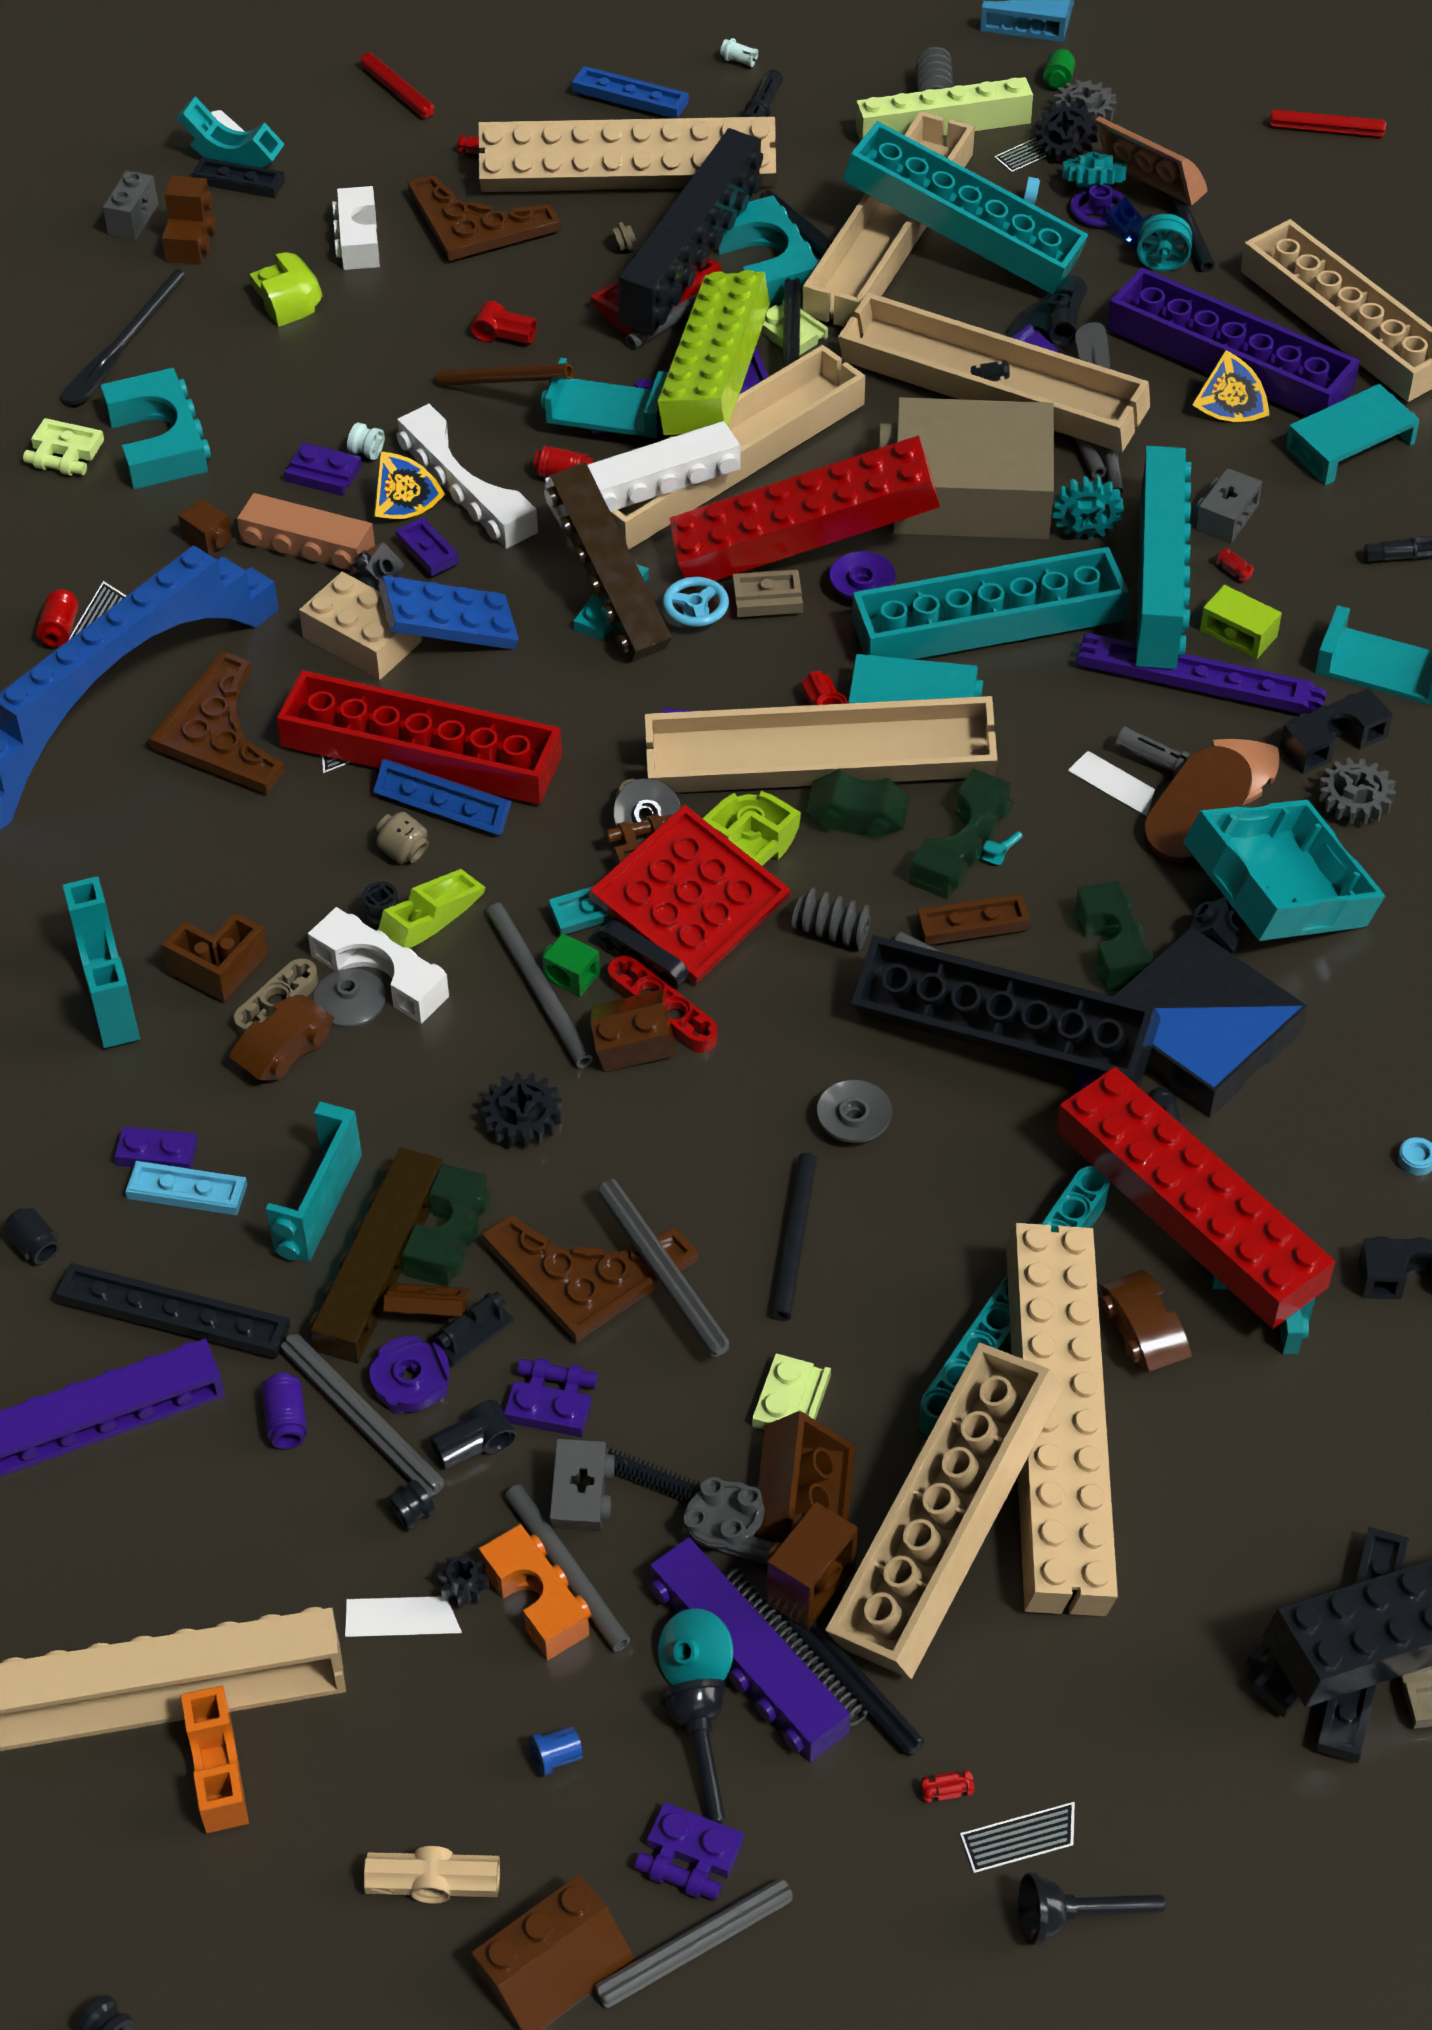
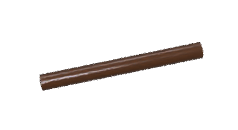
[436,363,574,386]

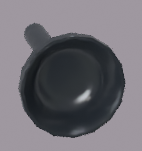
[659,1678,726,1824]
[1018,1872,1166,1945]

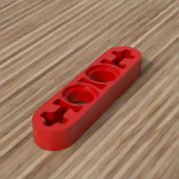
[608,956,718,1053]

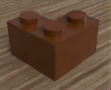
[162,176,217,265]
[161,912,268,1002]

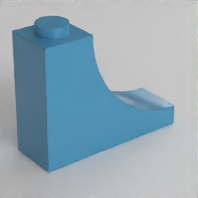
[980,0,1074,42]

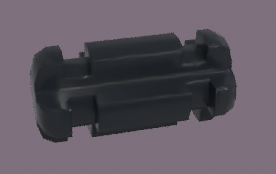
[971,360,1010,381]

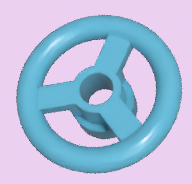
[663,577,729,627]

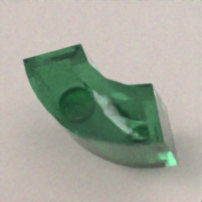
[806,769,910,837]

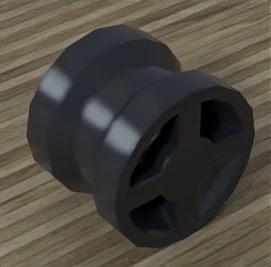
[386,1480,436,1532]
[76,1995,135,2030]

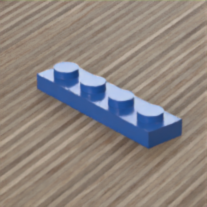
[572,66,689,118]
[373,759,512,835]

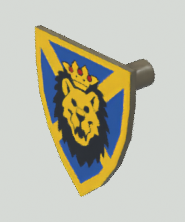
[1192,350,1269,422]
[374,452,445,519]

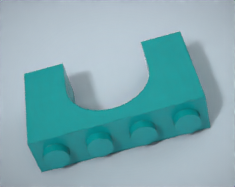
[715,195,820,305]
[100,367,211,489]
[62,876,140,1048]

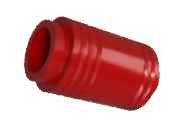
[533,445,594,478]
[36,589,79,647]

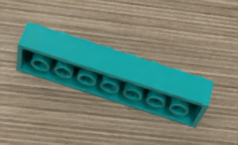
[842,121,1089,295]
[1136,446,1191,669]
[852,547,1129,659]

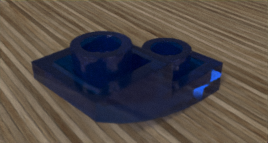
[1102,197,1157,248]

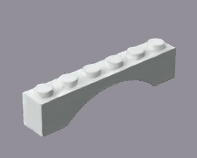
[397,404,538,549]

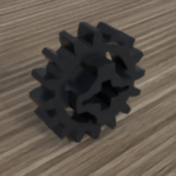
[1035,101,1098,163]
[481,1072,563,1148]

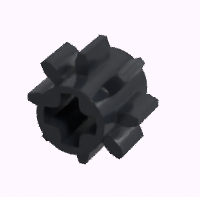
[437,1553,490,1608]

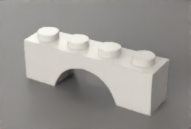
[308,907,449,1024]

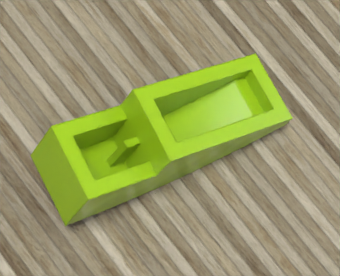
[378,869,486,948]

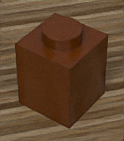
[178,498,232,555]

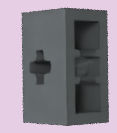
[103,171,159,241]
[1194,468,1263,544]
[550,1439,615,1531]

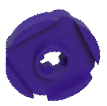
[369,1336,450,1414]

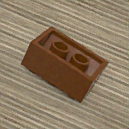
[756,1410,856,1543]
[471,1873,635,2030]

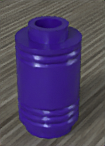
[262,1373,307,1449]

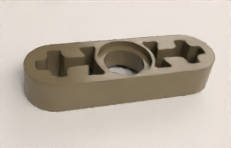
[234,958,319,1037]

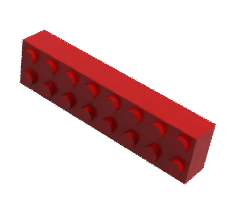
[669,435,940,589]
[277,670,562,805]
[1056,1066,1335,1329]

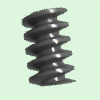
[916,47,954,92]
[791,887,871,950]

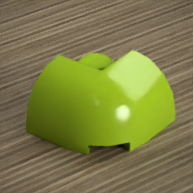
[249,252,323,327]
[703,791,801,866]

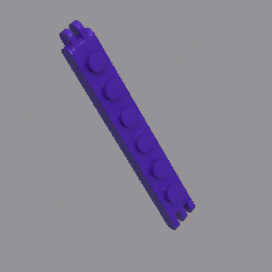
[1075,633,1327,714]

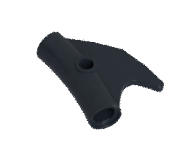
[1007,275,1087,346]

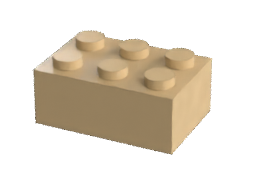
[299,572,422,680]

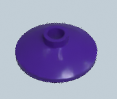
[830,551,896,599]

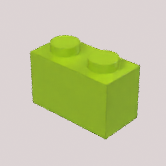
[1200,585,1282,659]

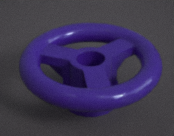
[1070,184,1129,228]

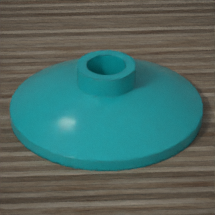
[658,1609,733,1686]

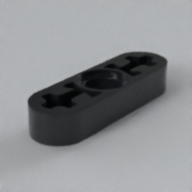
[596,920,689,990]

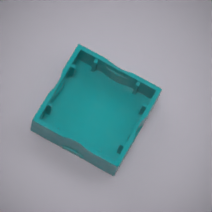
[1183,800,1385,941]

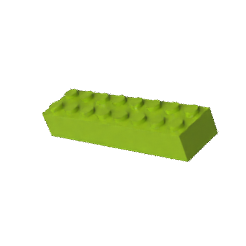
[658,270,770,435]

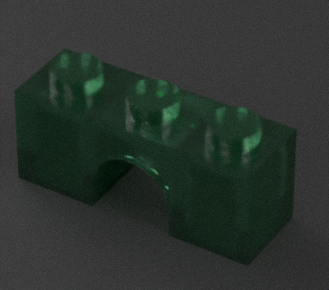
[1075,880,1154,992]
[402,1164,492,1287]

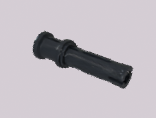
[741,69,783,117]

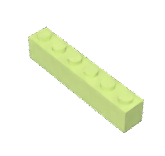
[856,77,1033,142]

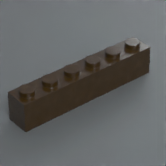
[544,462,672,663]
[308,1147,445,1364]

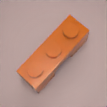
[479,1524,591,1661]
[181,1685,249,1834]

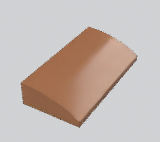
[1095,116,1208,206]

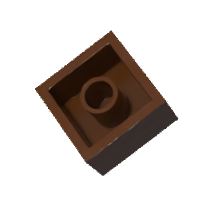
[765,1502,858,1629]

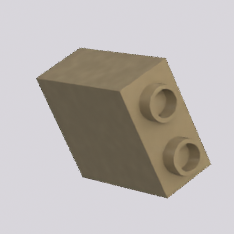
[879,397,1054,539]

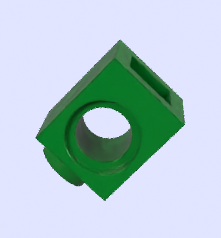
[541,933,600,997]

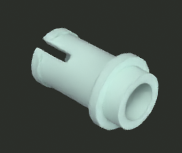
[720,38,758,67]

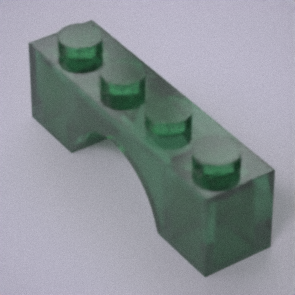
[909,768,1013,900]

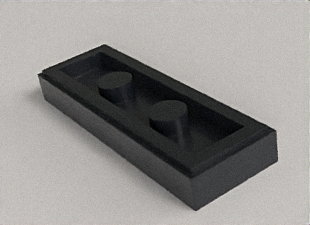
[191,157,285,198]

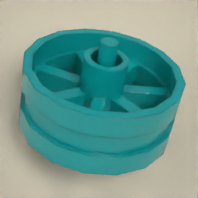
[1137,214,1192,272]

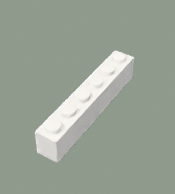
[545,421,741,520]

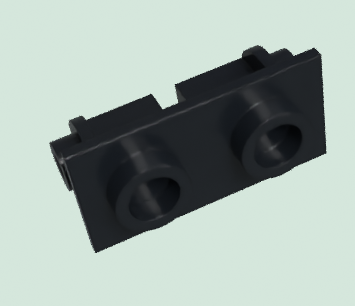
[429,1291,515,1366]

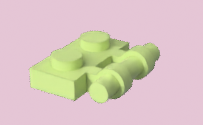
[23,418,104,476]

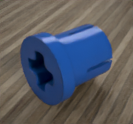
[529,1726,583,1777]

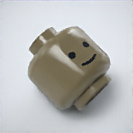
[376,812,429,864]

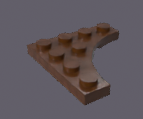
[407,174,561,261]
[149,651,285,794]
[482,1214,699,1343]

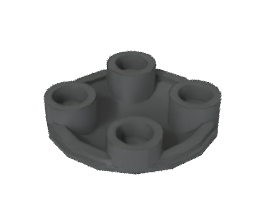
[684,1477,765,1548]

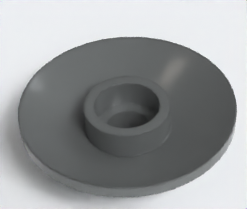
[613,779,681,841]
[313,968,386,1028]
[817,1080,892,1143]

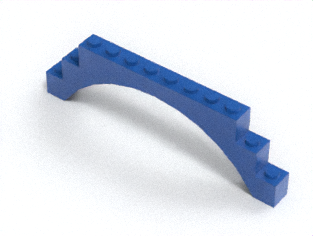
[0,545,279,830]

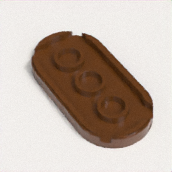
[1145,746,1252,863]

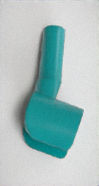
[982,831,1023,865]

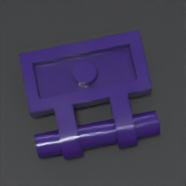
[504,1358,598,1437]
[635,1802,745,1901]

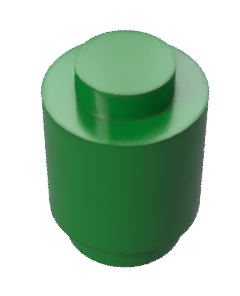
[1043,49,1076,90]

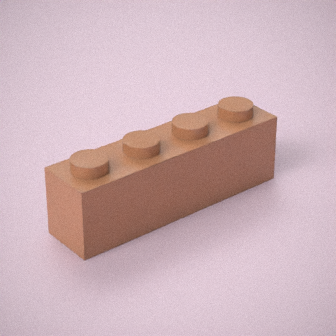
[237,493,375,571]

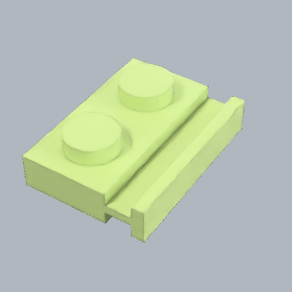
[761,300,828,355]
[752,1354,831,1430]

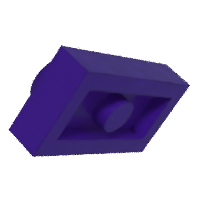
[396,517,459,576]
[114,1127,198,1169]

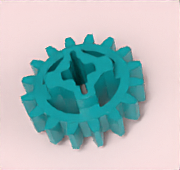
[1062,152,1127,188]
[1052,476,1124,540]

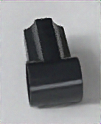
[429,1400,517,1469]

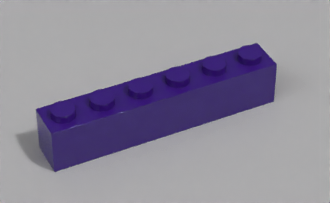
[0,1339,225,1477]
[649,1537,850,1763]

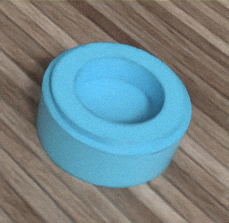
[1024,176,1040,205]
[1397,1137,1432,1176]

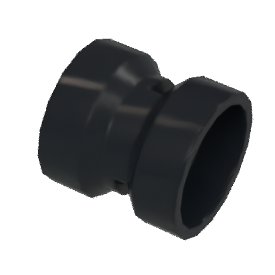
[362,882,398,931]

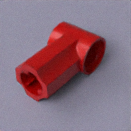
[471,301,537,345]
[801,670,847,705]

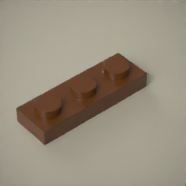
[917,894,1031,945]

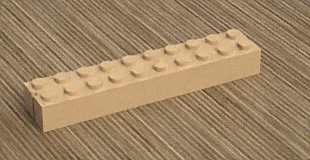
[803,111,975,327]
[479,117,776,192]
[838,292,1150,453]
[611,345,865,549]
[645,696,997,793]
[1006,1223,1118,1616]
[0,1607,346,1751]

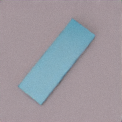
[125,1161,247,1215]

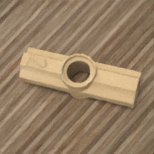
[364,1846,500,1904]

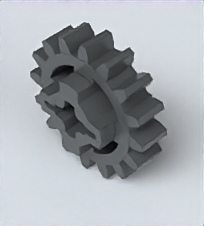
[1054,80,1117,122]
[1318,758,1396,825]

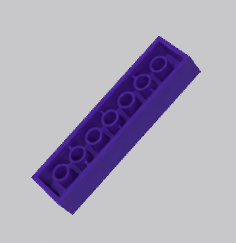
[1107,267,1360,416]

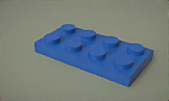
[378,575,519,650]

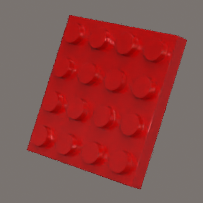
[589,805,791,985]

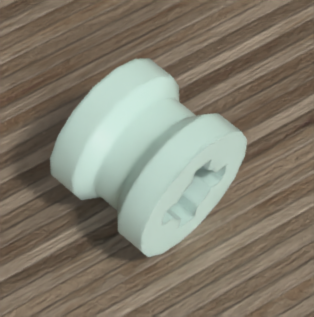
[347,422,385,460]

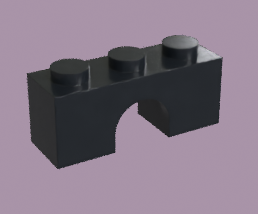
[1279,688,1393,774]
[1358,1236,1432,1299]

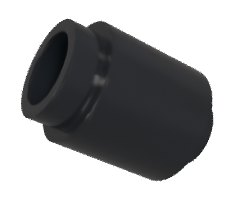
[4,1208,60,1265]

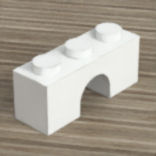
[332,186,380,270]

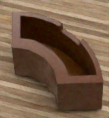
[229,995,335,1080]
[1100,1270,1192,1372]

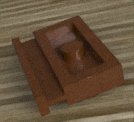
[383,1283,470,1317]

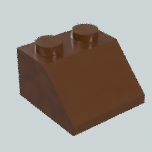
[591,989,676,1072]

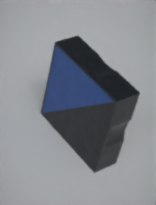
[1114,927,1308,1118]

